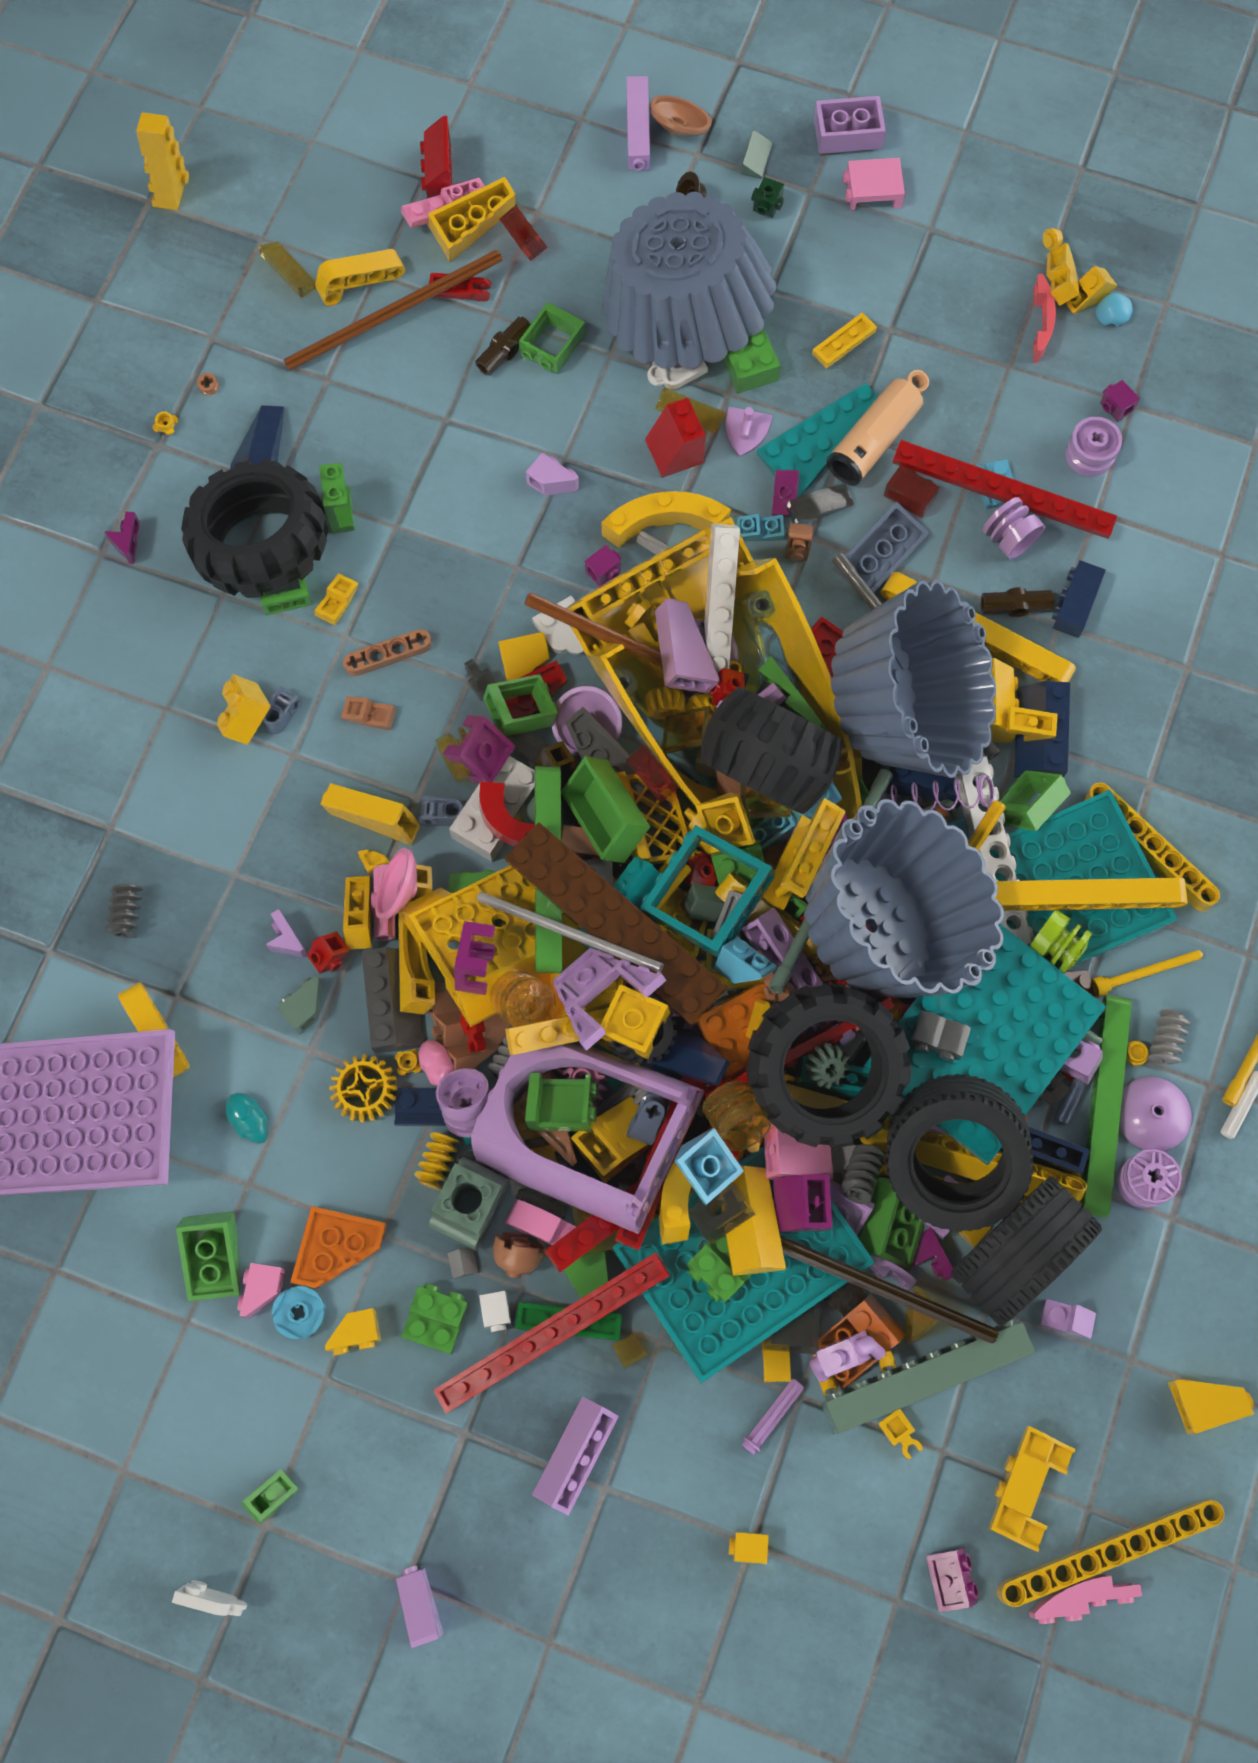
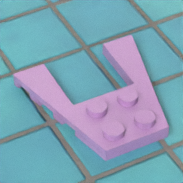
[552,948,666,1051]

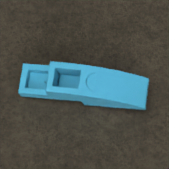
[751,781,842,852]

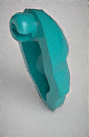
[225,1093,268,1144]

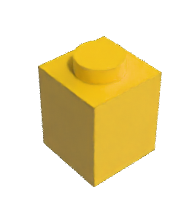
[728,1532,769,1564]

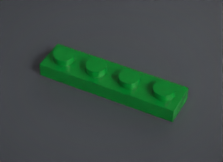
[515,1302,622,1341]

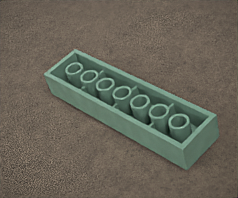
[821,1320,1036,1434]

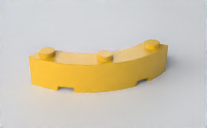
[601,491,731,548]
[659,1120,746,1245]

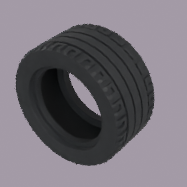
[886,1074,1033,1232]
[951,1176,1102,1326]

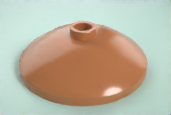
[649,95,712,137]

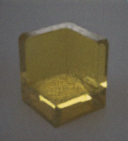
[612,1333,647,1370]

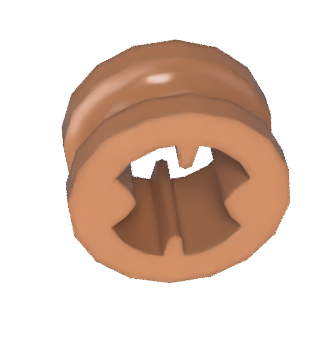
[197,373,219,395]

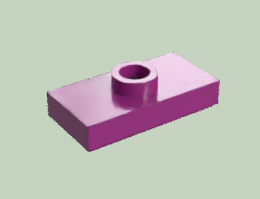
[772,470,800,517]

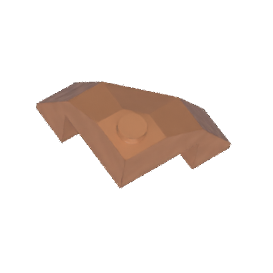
[426,982,513,1071]

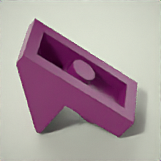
[104,511,140,564]
[913,1227,953,1281]

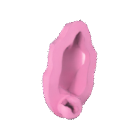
[418,1040,454,1086]

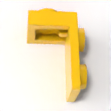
[625,599,659,641]

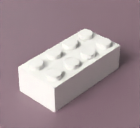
[449,756,535,862]

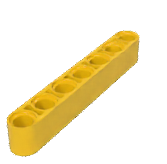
[1084,782,1220,912]

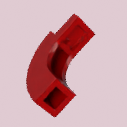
[479,781,535,847]

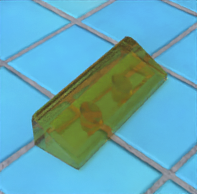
[259,242,316,298]
[655,387,727,434]

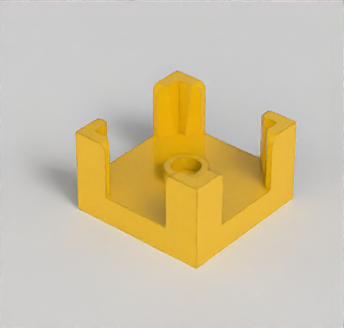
[601,984,670,1059]

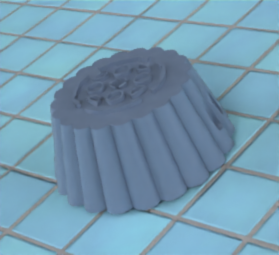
[602,192,776,369]
[831,579,996,778]
[804,799,1004,999]

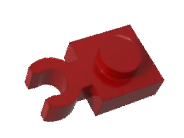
[460,1011,486,1053]

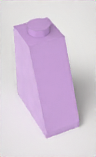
[396,1565,444,1648]

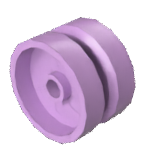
[1065,417,1122,477]

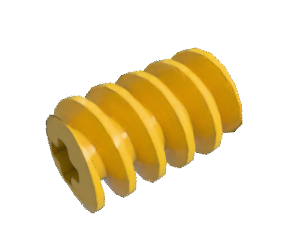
[414,1132,459,1191]

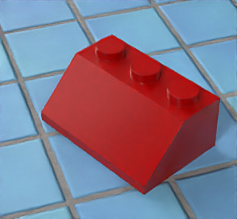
[420,116,453,199]

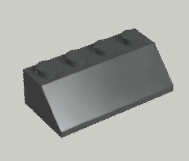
[361,948,424,1054]

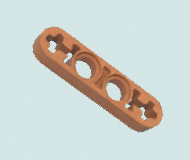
[343,629,432,676]

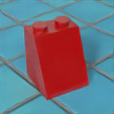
[645,397,706,478]

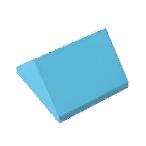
[675,1128,744,1204]

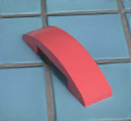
[1033,274,1056,363]

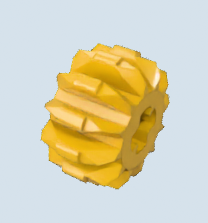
[645,686,686,720]

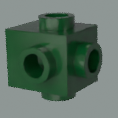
[751,177,784,218]

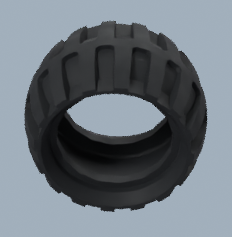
[700,687,842,815]

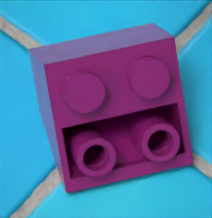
[773,1174,832,1232]

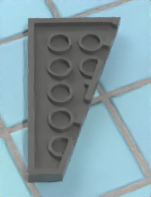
[565,707,675,842]

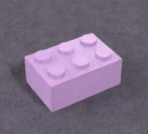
[814,96,886,154]

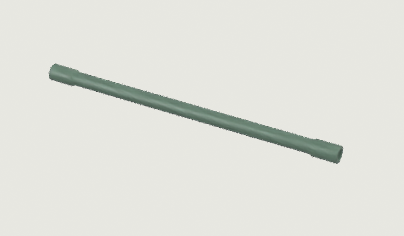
[768,769,893,994]

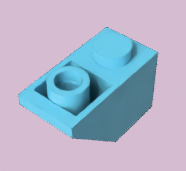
[714,937,777,984]

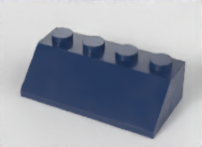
[1014,680,1070,778]

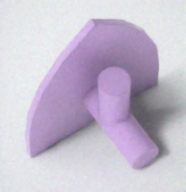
[726,407,772,457]

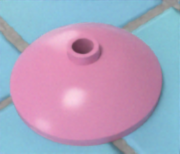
[375,848,418,920]

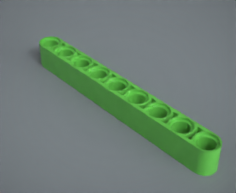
[535,766,562,974]
[1080,995,1132,1218]

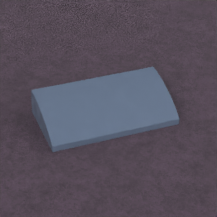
[833,501,929,593]

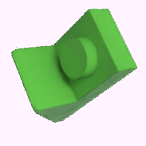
[241,1469,298,1524]

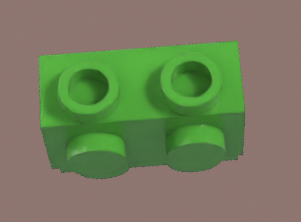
[686,1227,753,1304]
[401,1283,469,1355]

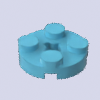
[272,1286,326,1340]

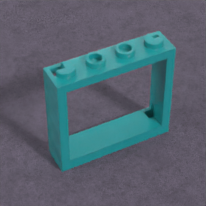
[640,825,775,958]

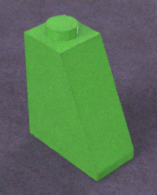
[563,1241,608,1299]

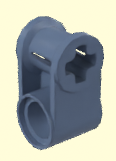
[262,686,302,734]
[417,796,463,826]
[627,1092,665,1145]

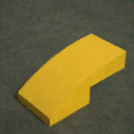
[314,573,359,626]
[762,1328,791,1382]

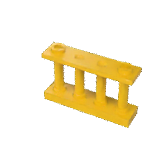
[761,798,846,911]

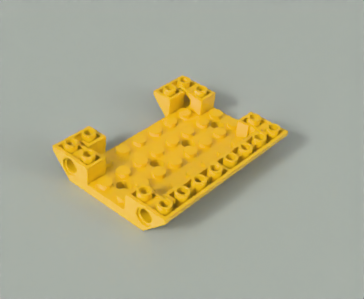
[398,829,616,1027]

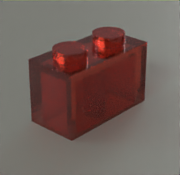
[499,205,548,261]
[883,465,940,518]
[626,744,680,802]

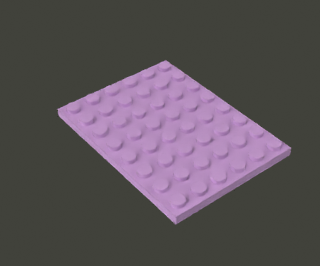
[0,1029,175,1196]

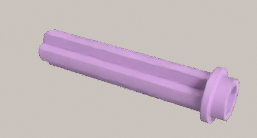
[741,1379,804,1455]

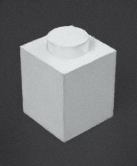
[479,1291,512,1333]

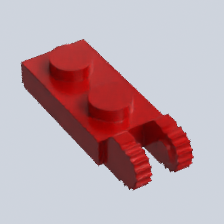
[429,273,492,302]

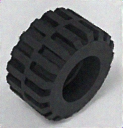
[607,999,677,1064]

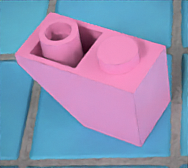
[237,1263,286,1318]

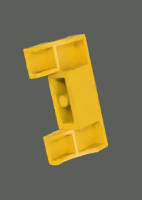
[988,1426,1075,1552]

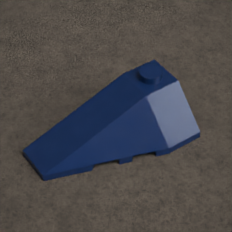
[230,405,284,470]
[887,766,982,805]
[642,1028,730,1086]

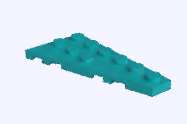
[757,383,878,502]

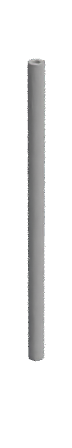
[477,892,663,973]

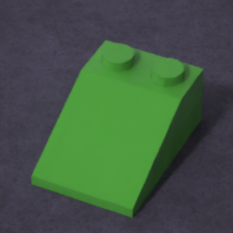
[176,1211,240,1302]

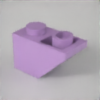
[526,453,579,495]

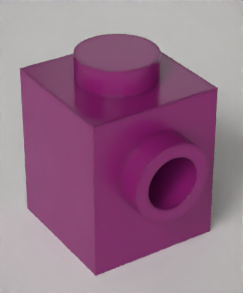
[1100,380,1140,422]
[585,545,621,587]

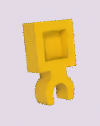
[877,1409,923,1460]

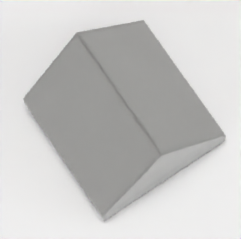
[448,1248,478,1279]

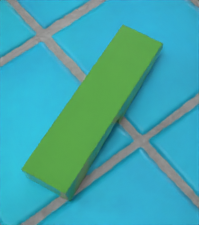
[758,656,829,732]

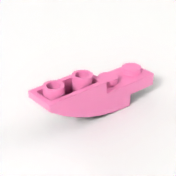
[401,178,485,229]
[1029,1574,1142,1624]

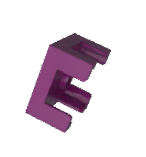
[443,715,515,784]
[454,921,495,995]

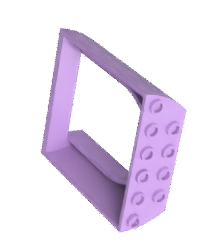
[471,1041,705,1234]

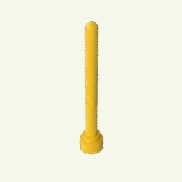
[1091,950,1203,998]

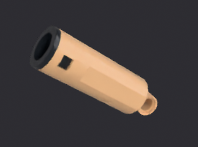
[826,370,929,486]

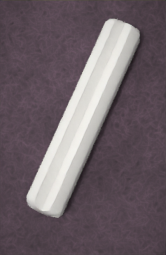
[1221,1071,1258,1139]

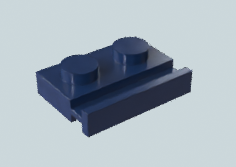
[394,1088,446,1126]

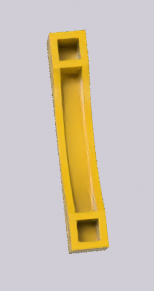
[398,864,435,1015]

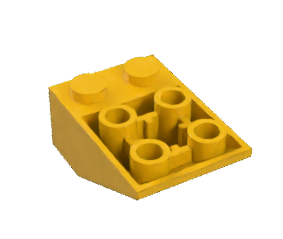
[571,1096,660,1184]

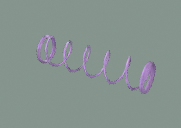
[881,775,994,812]

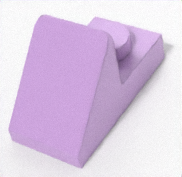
[266,909,307,958]
[1039,1299,1096,1339]

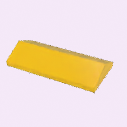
[719,1166,786,1276]

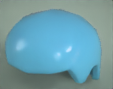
[1096,293,1133,327]

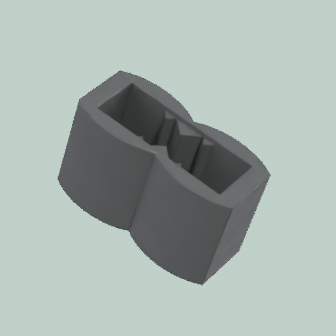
[909,1010,971,1062]

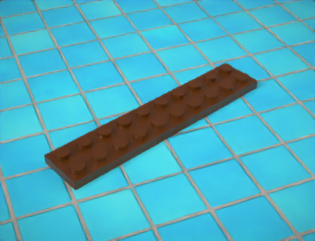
[504,822,727,1026]

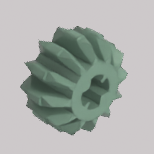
[804,1042,850,1089]

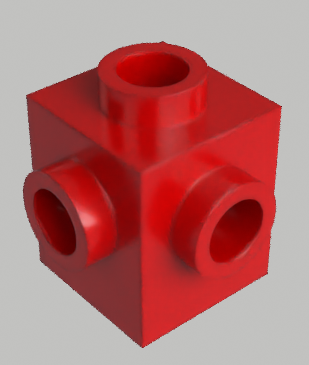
[710,668,747,705]
[683,853,718,888]
[306,931,350,974]

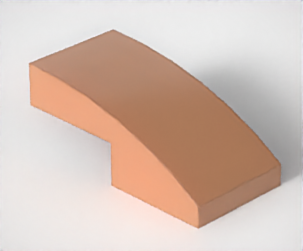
[341,696,396,730]

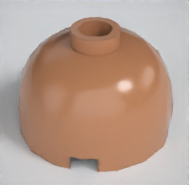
[493,1232,546,1278]

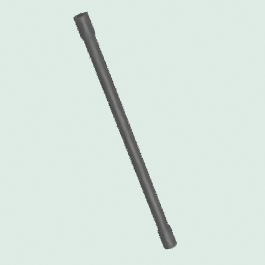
[832,552,1001,760]

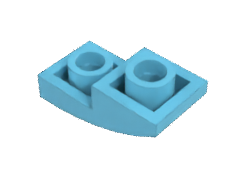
[736,514,786,541]

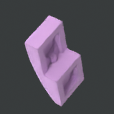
[869,1255,917,1290]

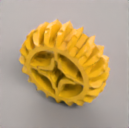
[329,1054,398,1123]

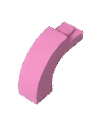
[504,1199,576,1245]

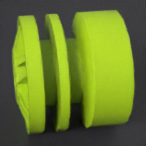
[1029,909,1092,973]

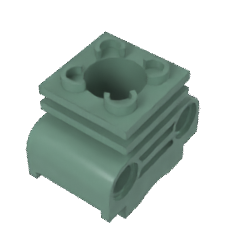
[428,1157,511,1251]

